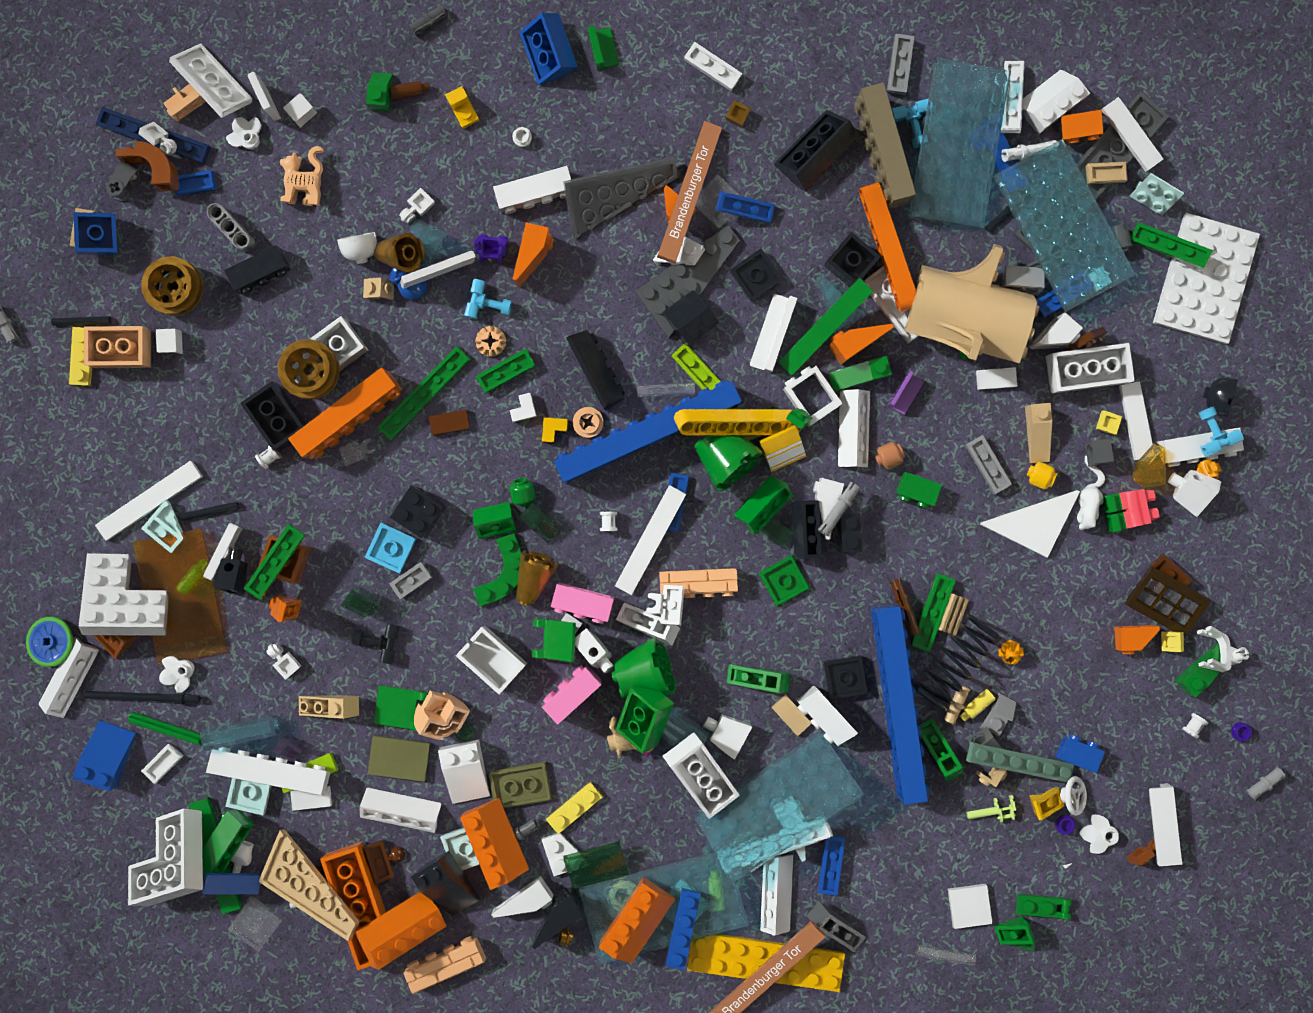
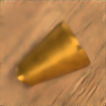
[374,233,425,272]
[516,550,559,606]

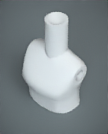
[231,841,254,873]

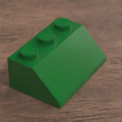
[616,686,674,754]

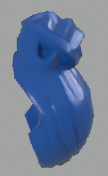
[390,268,427,301]

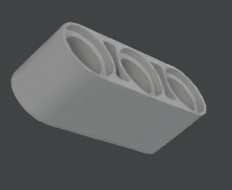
[207,203,255,252]

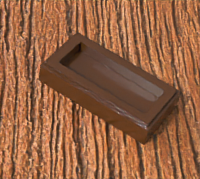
[428,409,470,436]

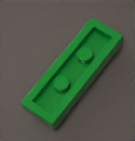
[476,349,535,394]

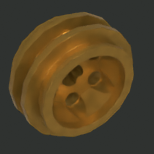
[141,256,204,316]
[278,339,340,399]

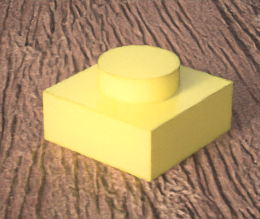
[1096,411,1122,435]
[1161,631,1184,652]

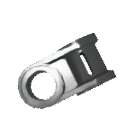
[106,162,142,202]

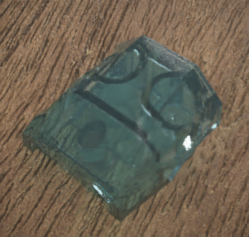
[407,218,449,267]

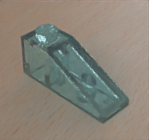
[816,274,862,332]

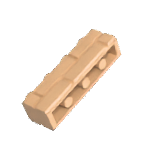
[659,568,738,598]
[404,936,486,994]

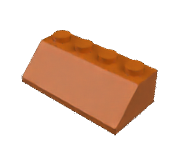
[460,798,529,890]
[599,876,676,963]
[355,892,446,970]

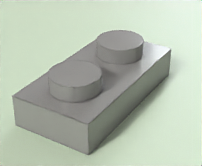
[389,562,432,599]

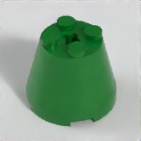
[694,435,763,492]
[612,637,676,698]

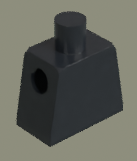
[214,548,248,594]

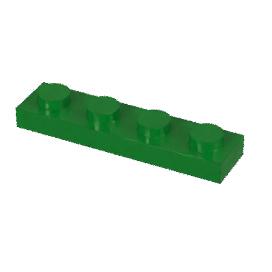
[1130,222,1213,270]
[244,524,306,600]
[910,573,956,652]

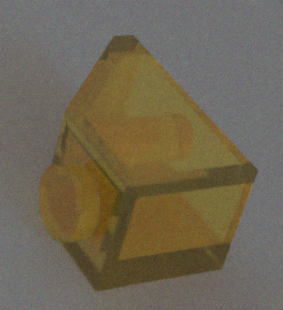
[1133,443,1166,488]

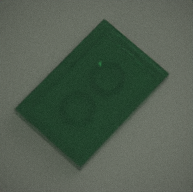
[563,841,629,889]

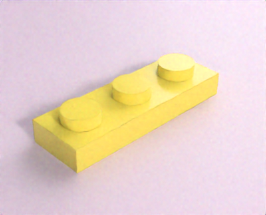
[69,327,92,386]
[546,781,603,834]

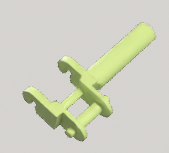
[966,795,1016,822]

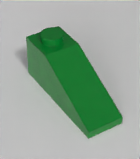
[828,356,892,392]
[1174,643,1221,698]
[727,664,790,693]
[919,718,963,783]

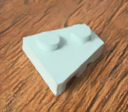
[141,500,186,553]

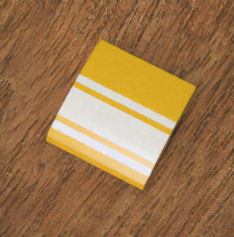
[759,425,806,472]

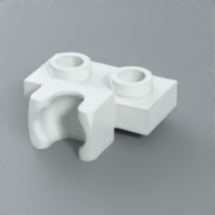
[646,585,684,626]

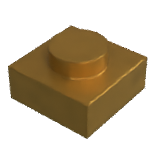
[725,100,751,127]

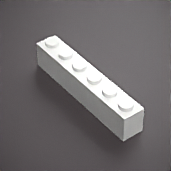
[206,746,330,795]

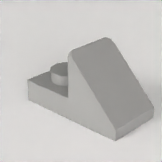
[981,693,1016,736]

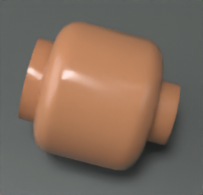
[875,442,905,470]

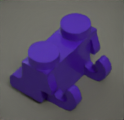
[475,234,509,264]

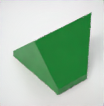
[994,916,1036,952]

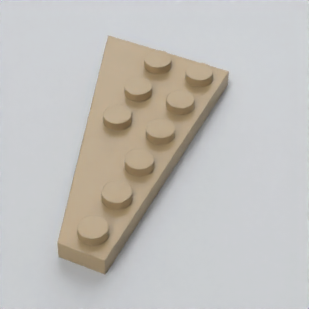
[258,829,360,941]

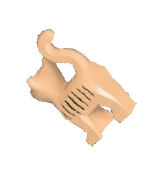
[280,146,324,206]

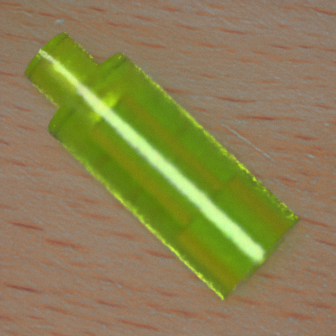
[175,559,208,595]

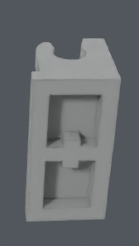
[1001,265,1045,296]

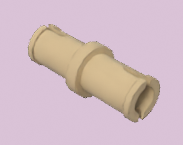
[944,684,971,724]

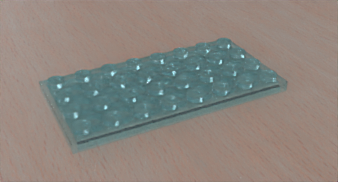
[909,58,1011,228]
[993,139,1136,312]
[694,731,865,883]
[579,849,749,965]

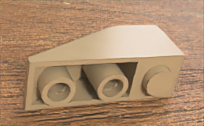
[299,695,359,719]

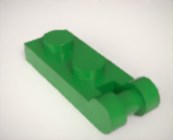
[1016,893,1072,920]

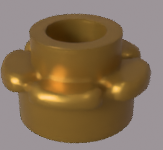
[558,928,573,947]

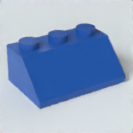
[519,13,578,85]

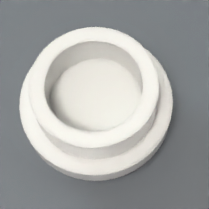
[513,127,532,147]

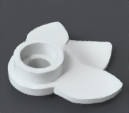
[226,117,261,149]
[159,656,194,693]
[1079,814,1119,854]

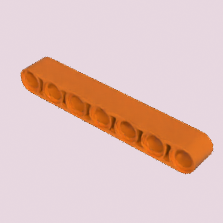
[859,182,916,313]

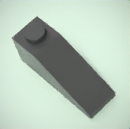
[807,901,866,952]

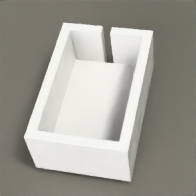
[456,625,527,694]

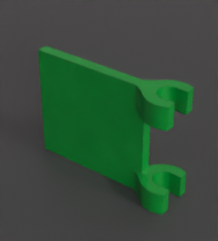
[532,618,576,662]
[374,685,429,731]

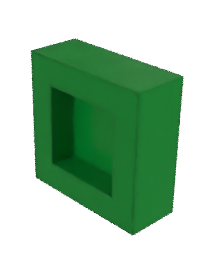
[786,408,813,430]

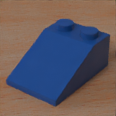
[72,720,137,791]

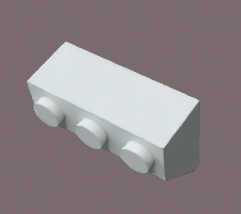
[1022,70,1090,135]
[797,685,858,746]

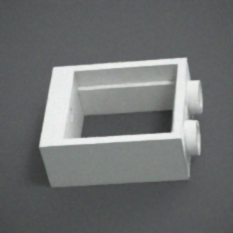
[783,366,842,427]

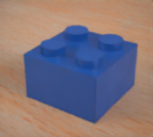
[73,212,118,255]

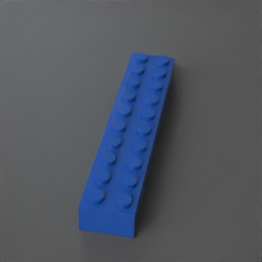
[554,380,742,484]
[871,604,930,805]

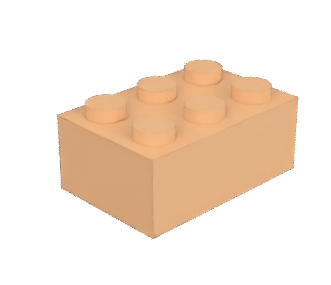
[84,326,151,368]

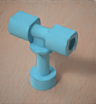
[892,98,932,148]
[464,279,512,320]
[1199,406,1244,457]

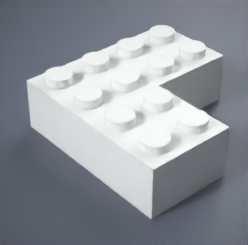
[79,553,169,635]
[128,809,203,907]

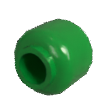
[509,478,536,508]

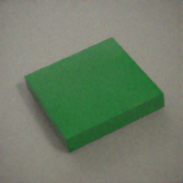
[758,555,810,607]

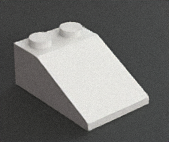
[438,739,490,804]

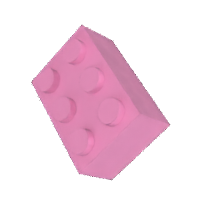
[551,582,615,624]
[542,664,603,725]

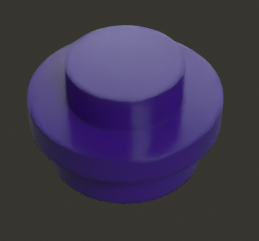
[1231,722,1252,742]
[1055,815,1075,835]

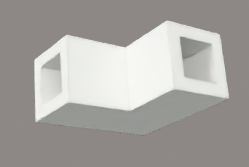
[510,393,537,422]

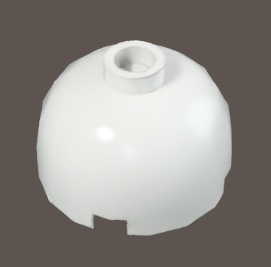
[337,232,377,264]

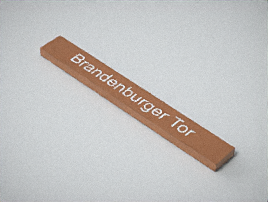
[657,121,722,264]
[709,920,826,1013]

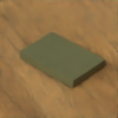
[368,735,431,782]
[489,761,552,808]

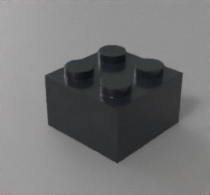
[823,232,881,288]
[390,485,446,539]

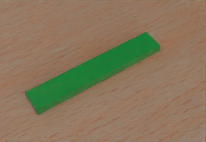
[778,278,873,375]
[377,346,471,441]
[189,797,242,914]

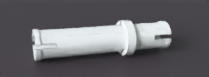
[1001,140,1058,162]

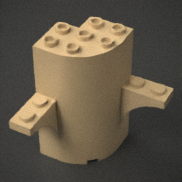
[905,244,1039,363]

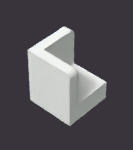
[283,94,317,128]
[156,329,183,354]

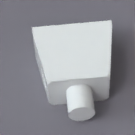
[1168,470,1221,516]
[575,628,614,673]
[703,714,752,760]

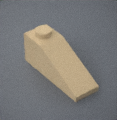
[1025,403,1052,463]

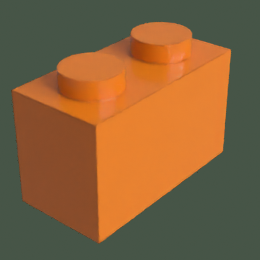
[1061,110,1103,144]

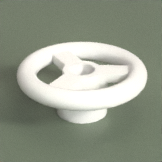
[1060,776,1087,816]

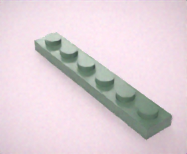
[966,742,1074,782]

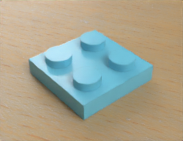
[365,523,417,574]

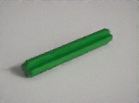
[128,712,203,745]

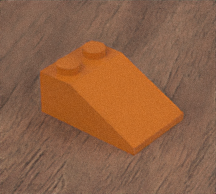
[513,222,554,287]
[828,324,894,365]

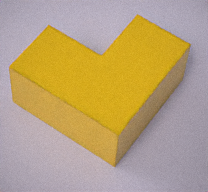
[542,417,568,443]

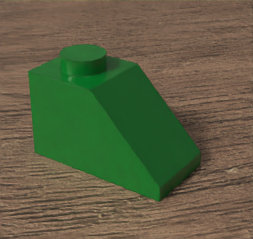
[366,72,393,112]

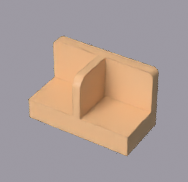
[164,84,206,122]

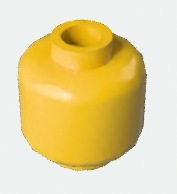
[1026,462,1058,490]

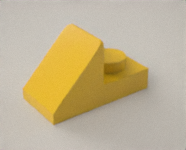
[445,86,479,129]
[1029,788,1065,820]

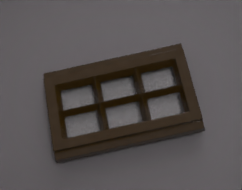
[1125,566,1212,638]

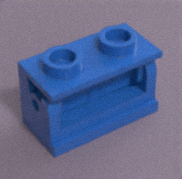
[1055,734,1105,773]

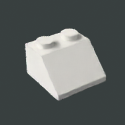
[1029,313,1082,349]

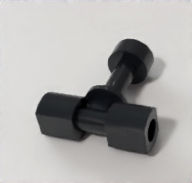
[352,624,400,664]

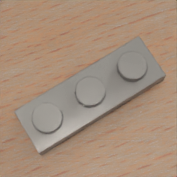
[887,34,915,95]
[965,435,1012,494]

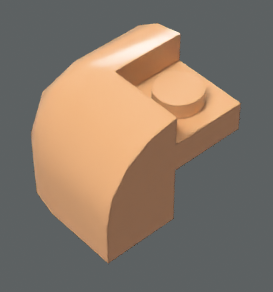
[414,690,470,740]

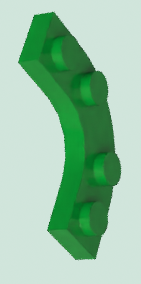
[473,533,522,606]

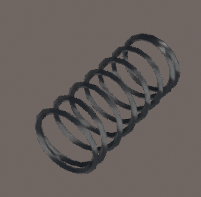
[913,614,1002,712]

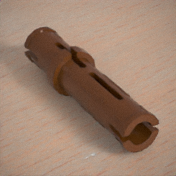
[890,578,921,637]

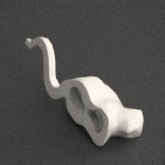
[1077,456,1105,530]

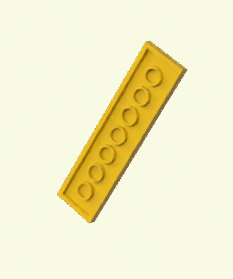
[687,930,845,992]

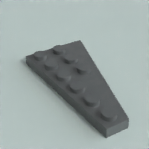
[563,157,678,239]

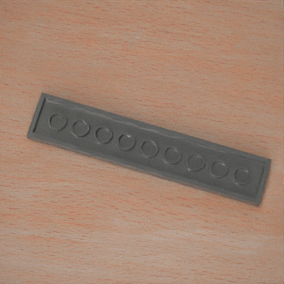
[1013,91,1169,259]

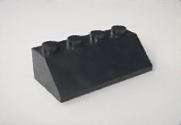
[774,110,859,191]
[566,330,625,410]

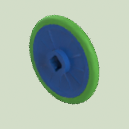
[26,617,73,667]

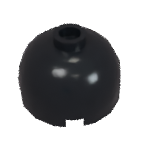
[1203,378,1238,417]

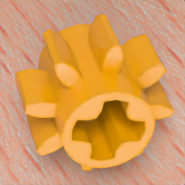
[1196,459,1222,480]
[999,640,1024,665]

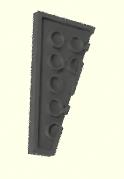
[635,225,740,339]

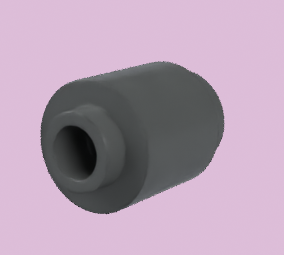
[1108,224,1132,254]

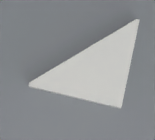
[980,490,1080,558]

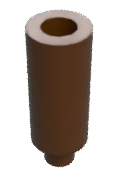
[390,81,430,100]

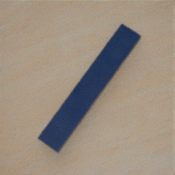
[95,107,211,165]

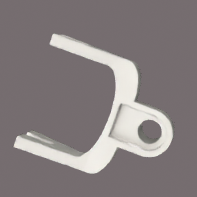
[1197,626,1249,672]

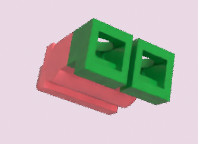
[1102,489,1160,532]

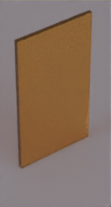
[133,528,227,665]

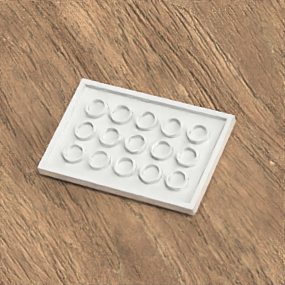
[1153,213,1260,344]

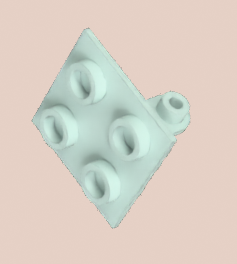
[1130,173,1184,216]

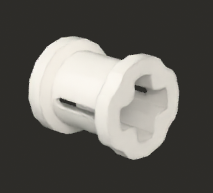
[255,446,282,469]
[600,512,617,531]
[1182,713,1208,739]

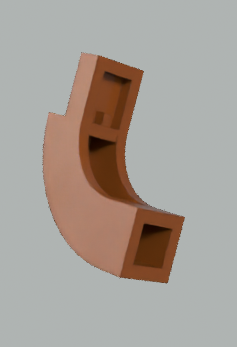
[116,141,179,192]

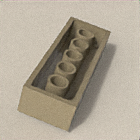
[854,82,916,209]

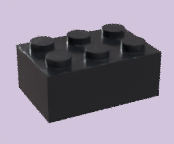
[240,381,306,452]

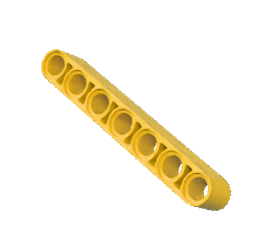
[674,409,801,435]

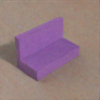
[887,370,924,415]

